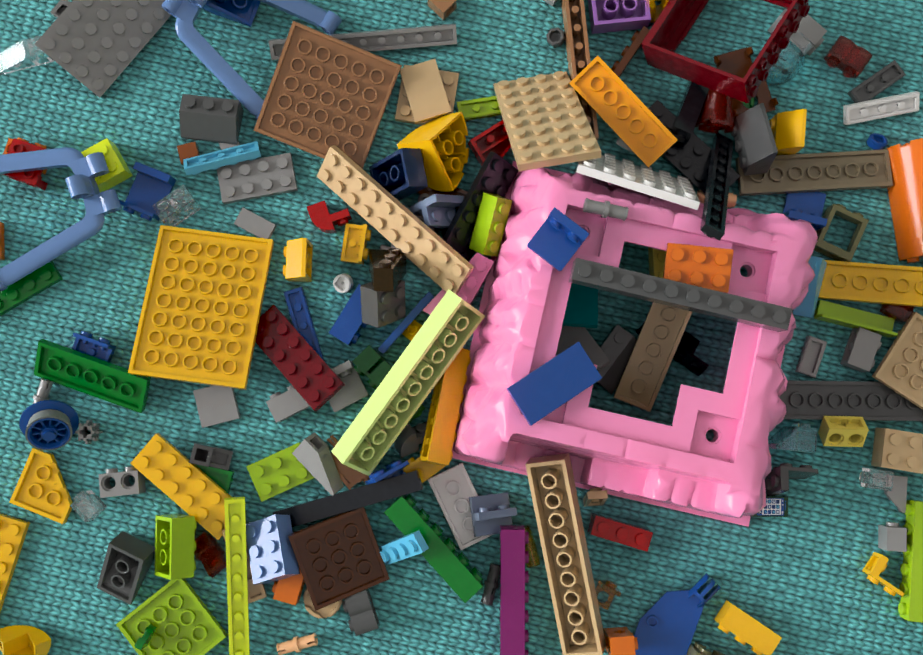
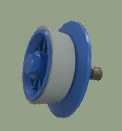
[19,400,79,450]

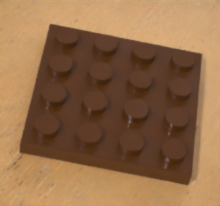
[288,507,390,611]

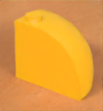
[396,112,469,192]

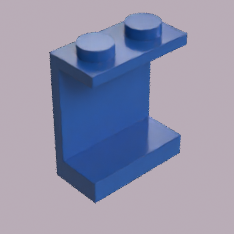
[119,162,176,221]

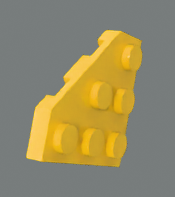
[9,448,73,524]

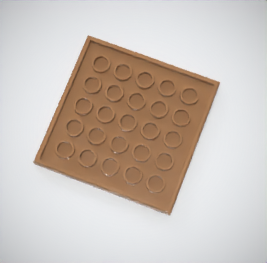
[253,21,402,169]

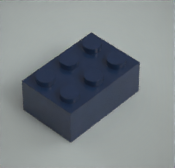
[369,148,428,201]

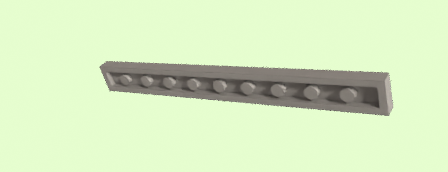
[268,24,457,60]

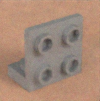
[329,360,368,412]

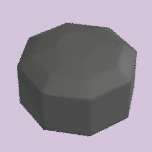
[547,27,565,48]

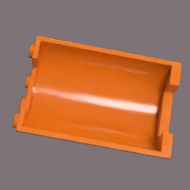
[886,138,923,263]

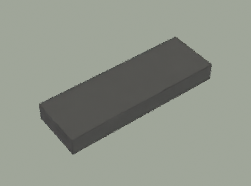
[847,60,906,103]

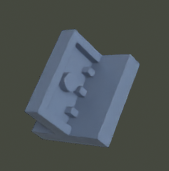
[410,194,464,229]
[469,492,517,537]

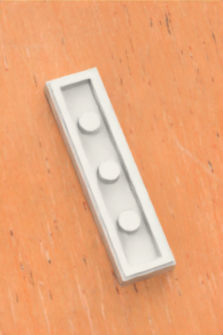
[843,91,920,125]

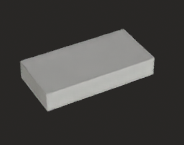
[234,208,277,239]
[795,336,827,378]

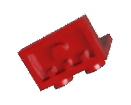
[3,138,48,190]

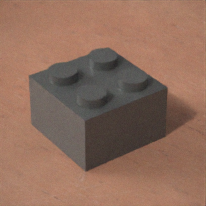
[360,280,406,328]

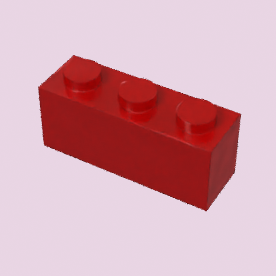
[587,513,653,552]

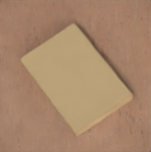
[400,59,452,124]

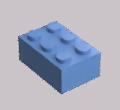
[246,514,300,585]

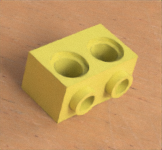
[818,416,869,447]

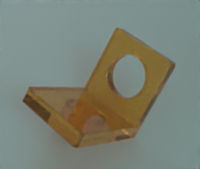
[596,580,621,610]

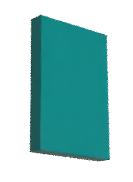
[562,283,598,328]

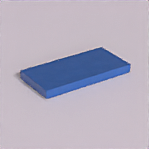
[506,342,602,426]

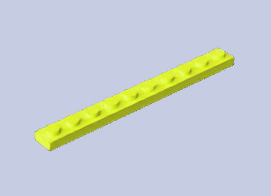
[224,497,250,655]

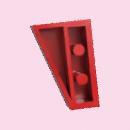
[467,120,511,166]

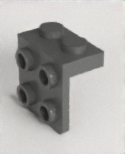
[765,463,819,496]

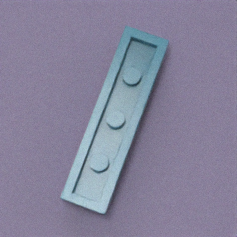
[183,141,261,176]
[378,530,429,565]

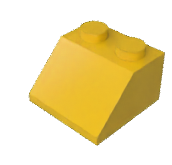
[769,109,807,155]
[283,238,313,282]

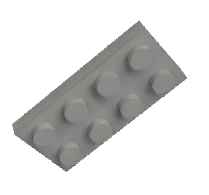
[217,153,298,204]

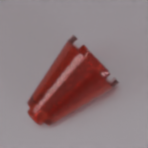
[695,89,735,133]

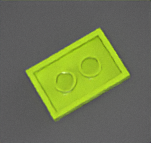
[246,442,315,502]

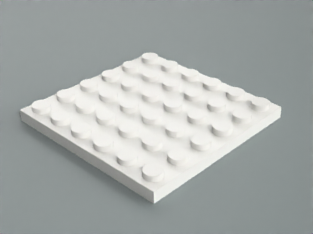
[576,153,700,210]

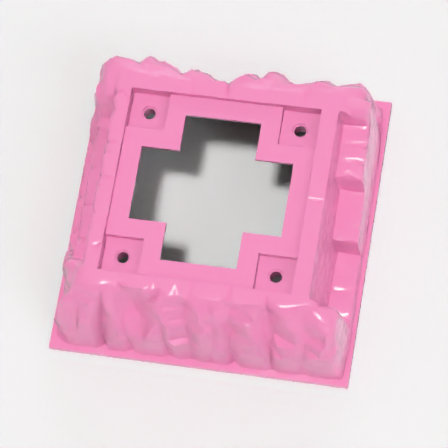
[452,161,818,527]

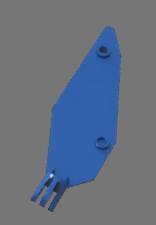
[634,573,721,655]

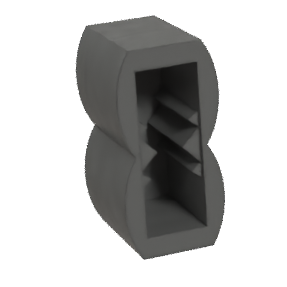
[342,589,380,636]

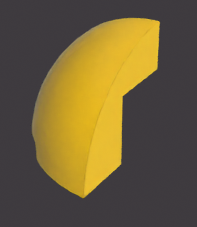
[0,625,51,655]

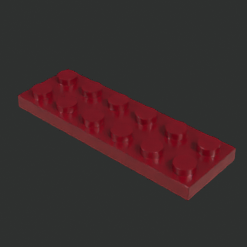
[255,304,345,412]

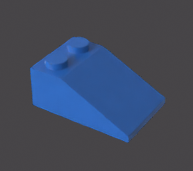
[202,0,261,27]

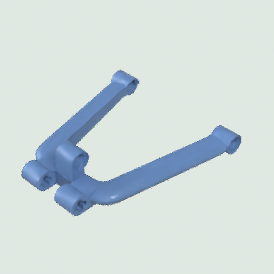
[161,0,342,120]
[0,147,122,291]

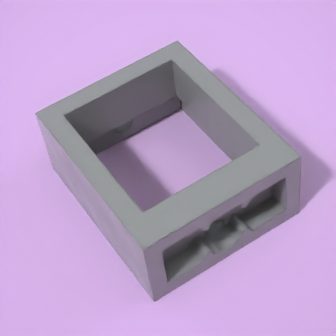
[767,8,827,59]

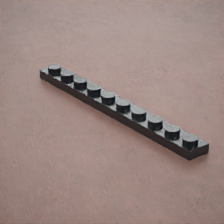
[700,132,734,241]

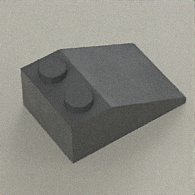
[97,531,155,605]

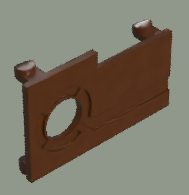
[713,47,779,120]

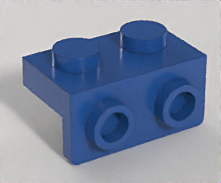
[72,331,116,362]

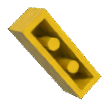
[714,600,782,655]

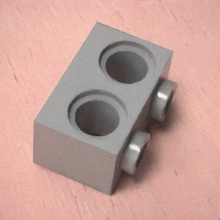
[98,466,146,498]

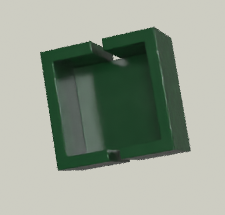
[352,345,392,389]

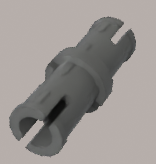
[481,563,500,606]

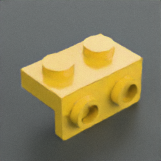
[340,223,372,265]

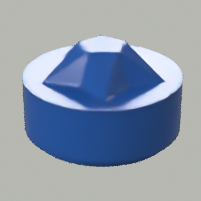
[866,133,888,150]

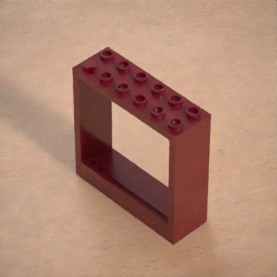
[641,0,810,104]

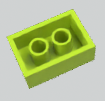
[154,513,197,580]

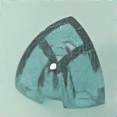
[765,40,805,86]

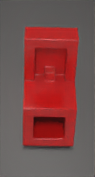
[307,200,352,234]

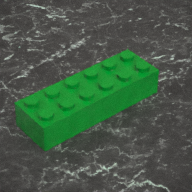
[384,494,483,603]

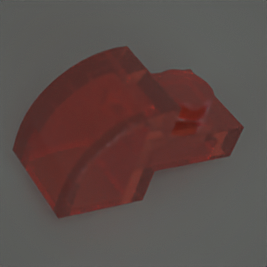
[194,532,226,578]

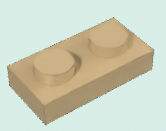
[583,488,608,507]

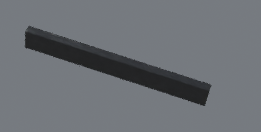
[273,470,423,527]

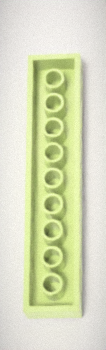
[331,289,485,476]

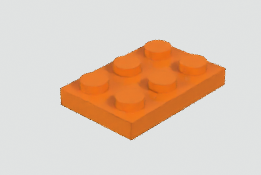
[663,243,734,293]

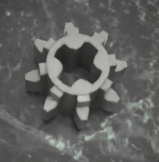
[75,420,103,444]

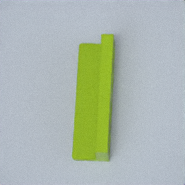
[813,300,898,338]

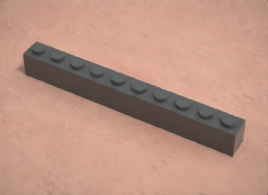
[569,258,792,332]

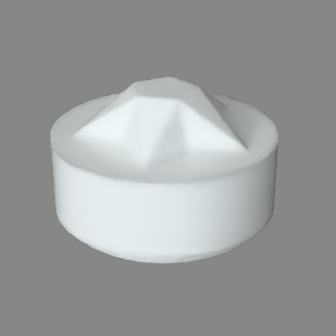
[333,273,353,293]

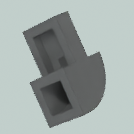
[394,421,427,458]
[189,443,233,470]

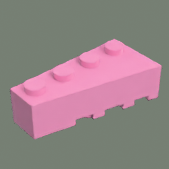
[422,252,495,315]

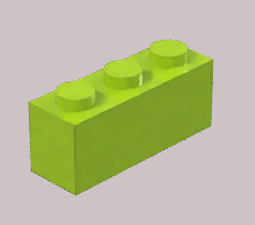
[469,192,512,257]

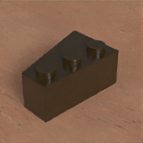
[369,248,406,292]

